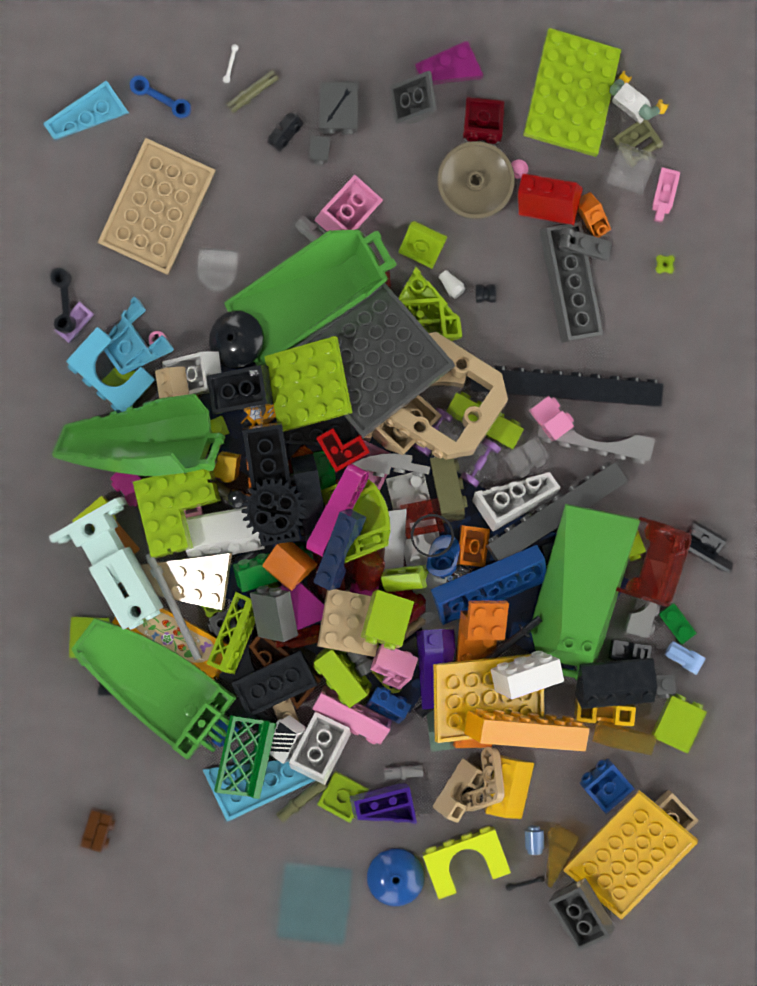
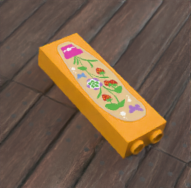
[112,606,229,679]

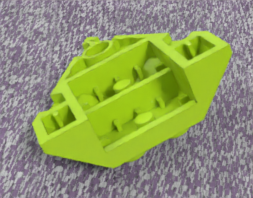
[399,267,462,341]

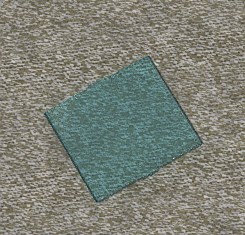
[277,862,352,945]

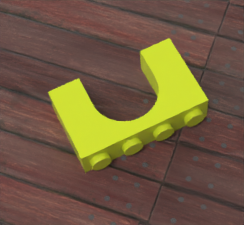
[422,826,511,899]

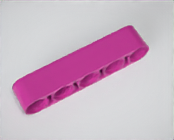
[306,464,369,557]

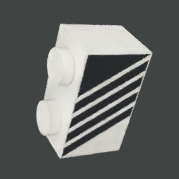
[270,715,307,764]

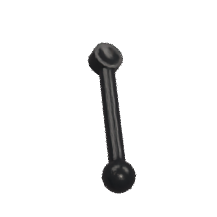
[506,876,545,891]

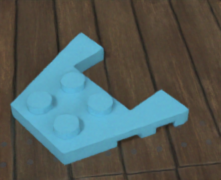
[104,296,174,375]

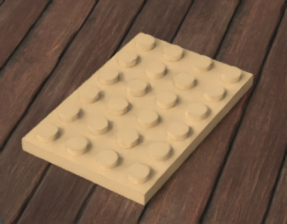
[97,138,216,275]

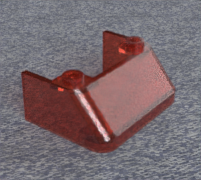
[616,517,692,607]

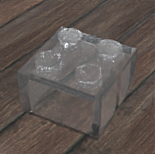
[606,142,656,195]
[502,437,549,478]

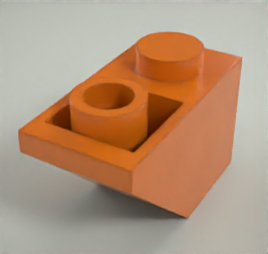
[578,192,611,238]

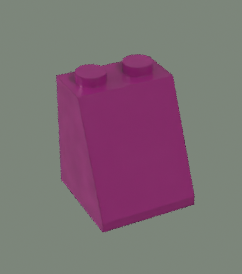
[279,581,325,630]

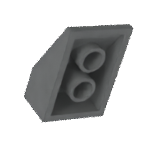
[390,71,437,124]

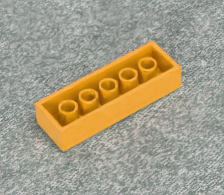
[464,708,589,751]

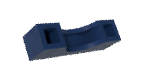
[314,509,366,591]

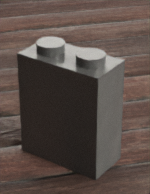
[250,585,298,642]

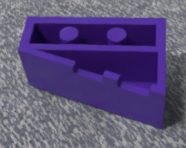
[349,782,417,824]

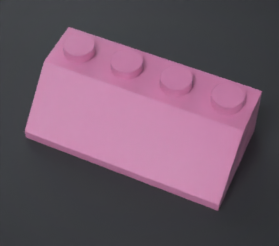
[312,685,392,745]

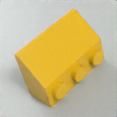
[484,755,534,819]

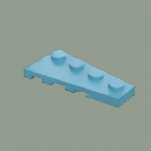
[43,80,129,140]

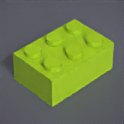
[314,648,372,708]

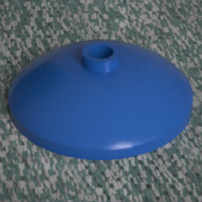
[367,848,424,906]

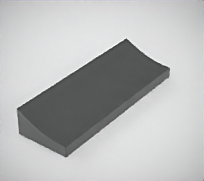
[539,222,603,343]

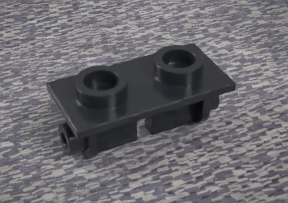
[267,112,304,153]

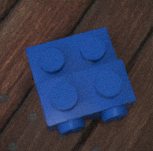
[365,687,411,724]
[579,758,634,814]

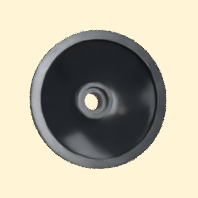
[209,311,264,369]

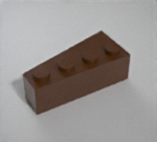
[249,635,323,709]

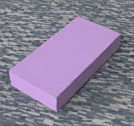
[54,302,95,343]

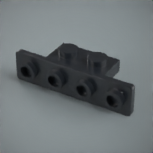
[664,520,733,574]

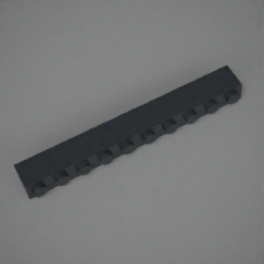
[469,366,664,407]

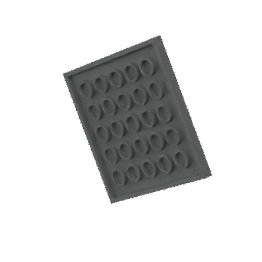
[297,283,455,438]

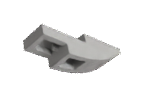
[351,453,430,477]

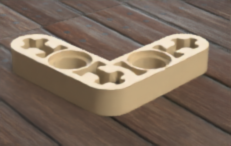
[461,747,504,812]

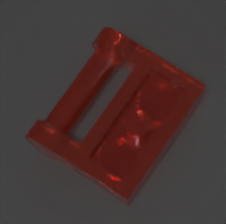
[400,498,445,539]

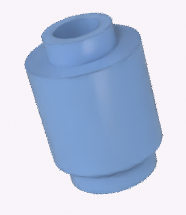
[525,825,545,855]

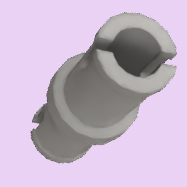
[383,764,423,780]

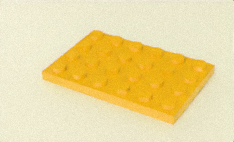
[433,654,544,743]
[563,790,698,920]

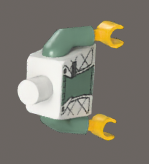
[610,71,669,124]

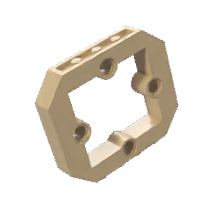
[384,332,508,460]

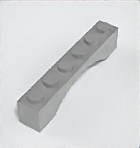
[536,425,655,464]

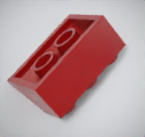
[518,173,583,225]

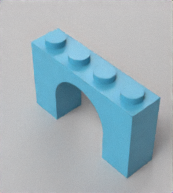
[66,327,156,413]

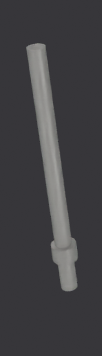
[145,553,201,660]

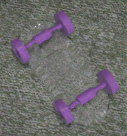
[412,408,501,487]

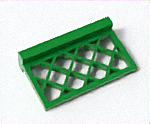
[214,715,276,799]

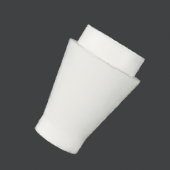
[438,270,466,299]

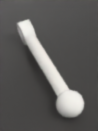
[223,44,239,84]

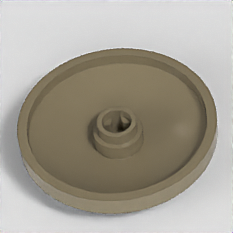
[437,141,515,219]

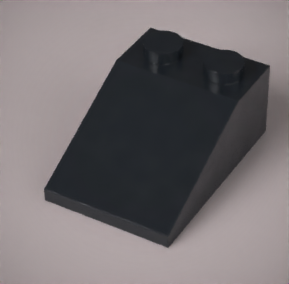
[207,365,274,414]

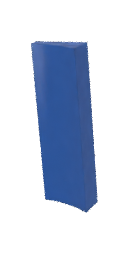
[431,545,546,625]

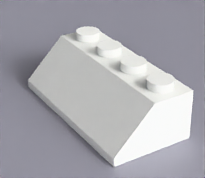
[186,507,265,558]

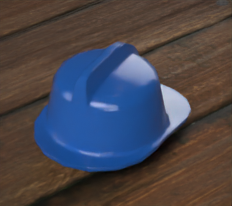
[426,535,460,579]

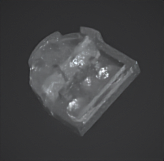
[197,248,238,290]

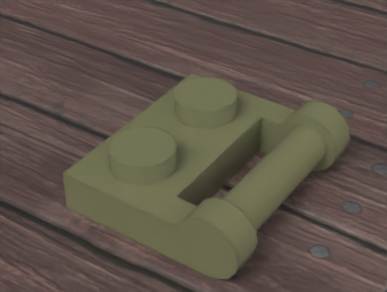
[612,120,663,168]

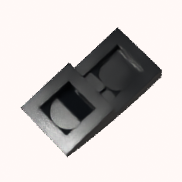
[608,639,652,660]

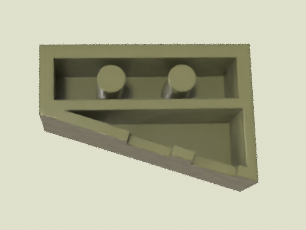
[430,457,468,524]

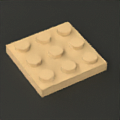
[317,589,378,657]

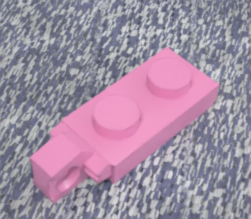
[652,167,681,223]

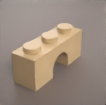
[433,758,484,823]

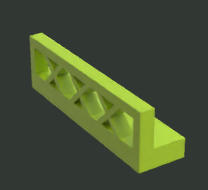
[207,592,255,674]

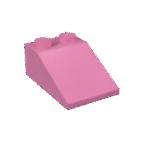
[315,175,383,232]

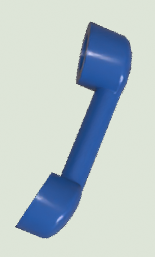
[130,75,192,119]

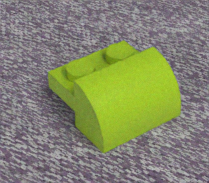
[381,565,429,592]

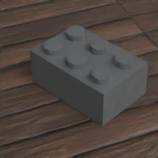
[548,878,615,951]

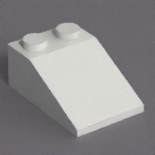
[162,352,221,395]

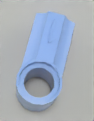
[665,641,706,675]

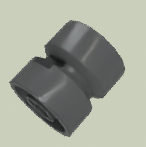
[346,652,374,677]

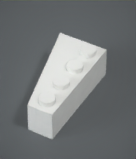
[472,472,560,531]

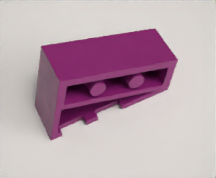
[414,40,483,85]

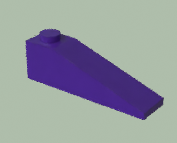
[416,629,456,709]

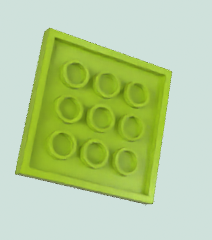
[264,336,352,432]

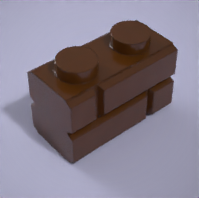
[80,807,116,853]

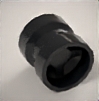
[475,284,496,303]

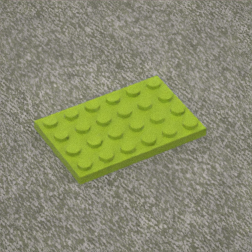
[523,28,621,157]

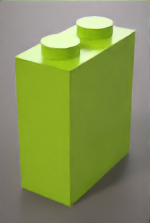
[360,590,414,650]
[650,693,707,754]

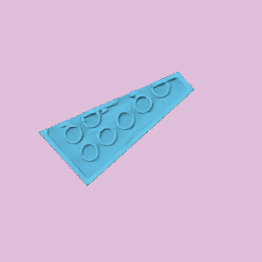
[203,760,315,822]

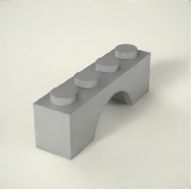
[624,557,670,638]

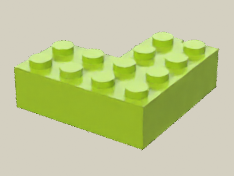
[133,469,221,558]

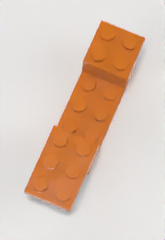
[453,601,509,748]

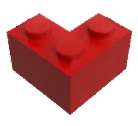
[316,428,370,472]

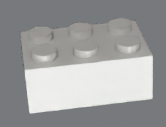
[491,651,564,699]
[289,712,351,785]

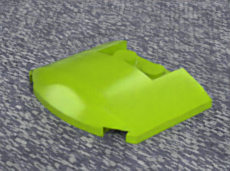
[321,479,391,563]

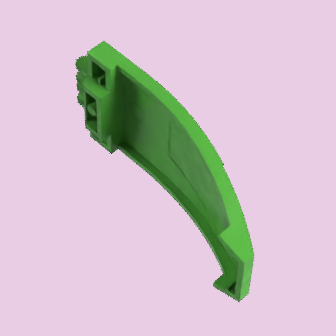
[71,618,236,760]

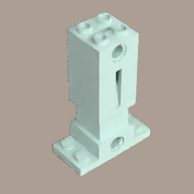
[49,497,164,630]

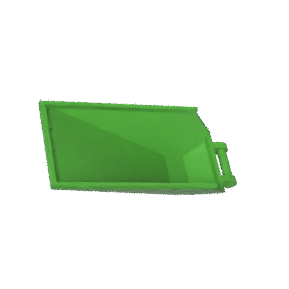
[224,229,397,366]
[531,504,640,680]

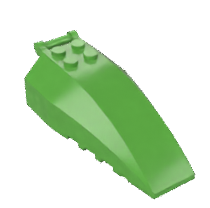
[51,394,225,476]

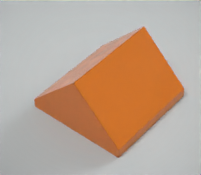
[457,525,490,567]
[262,542,318,591]

